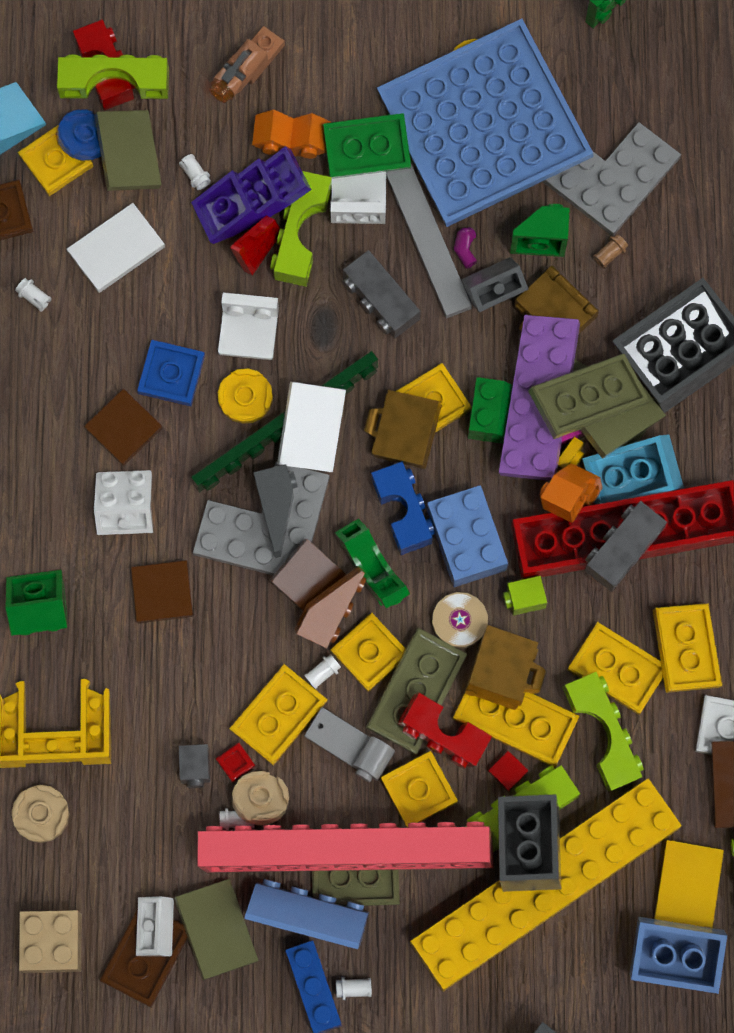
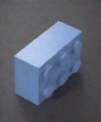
[427,485,508,587]
[629,917,727,994]

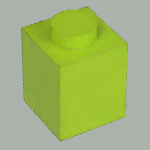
[503,576,547,616]

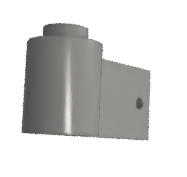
[304,707,395,783]

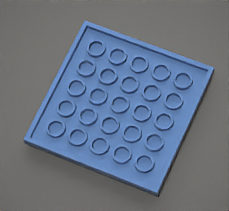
[377,19,594,227]

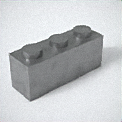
[342,250,421,339]
[585,501,667,592]

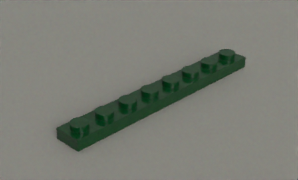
[191,351,378,493]

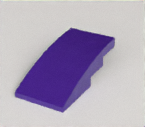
[191,146,311,244]

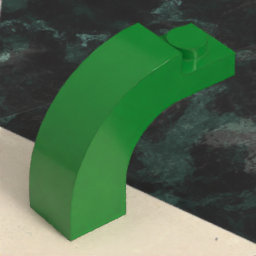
[335,518,410,609]

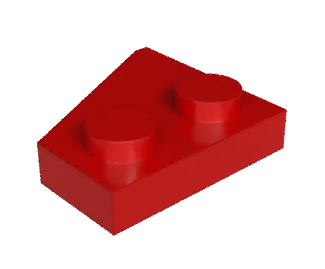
[230,215,280,276]

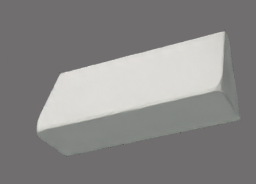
[136,896,174,957]

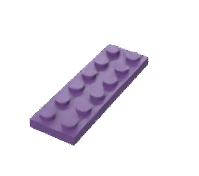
[499,315,580,481]

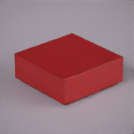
[216,742,256,783]
[488,751,529,792]

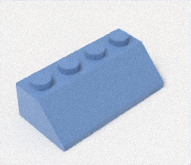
[244,879,369,949]

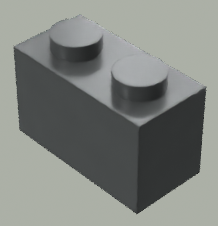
[461,257,529,312]

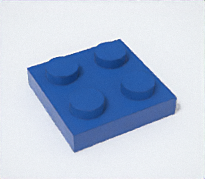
[137,340,205,407]

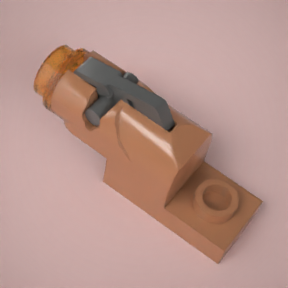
[209,26,285,103]

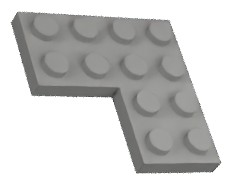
[542,122,681,236]
[193,462,330,575]

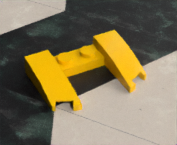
[0,679,111,768]

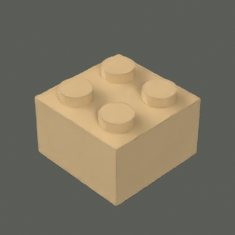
[19,910,82,973]

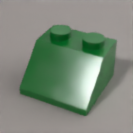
[510,204,570,257]
[468,377,513,444]
[5,570,67,636]

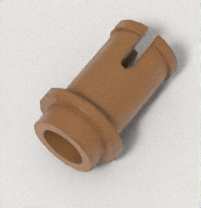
[593,234,628,269]

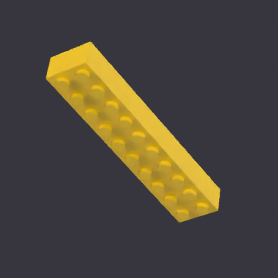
[410,778,682,992]

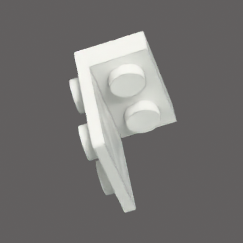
[331,172,386,224]
[218,293,279,360]
[94,470,153,535]

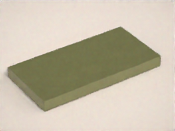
[528,354,650,439]
[366,628,467,754]

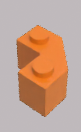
[252,109,331,159]
[540,463,603,523]

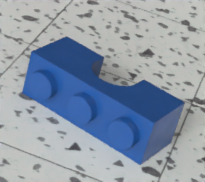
[371,461,435,555]
[286,940,342,1033]

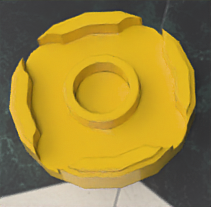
[218,368,273,424]

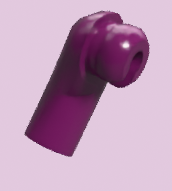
[454,227,477,269]

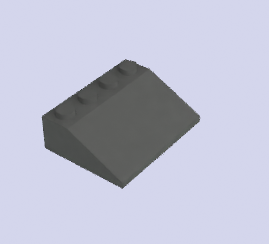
[613,278,734,413]

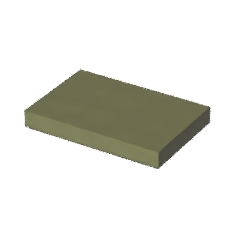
[94,110,161,191]
[580,382,666,459]
[312,870,400,906]
[174,879,258,981]

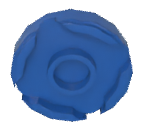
[57,109,101,161]

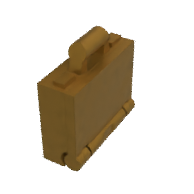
[515,265,599,335]
[364,390,442,469]
[465,625,546,710]

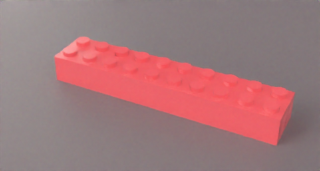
[198,822,493,873]

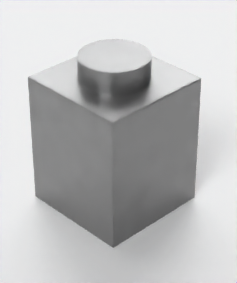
[179,744,210,788]

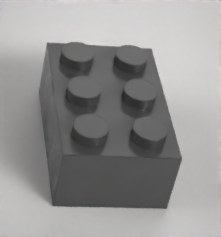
[498,794,561,892]

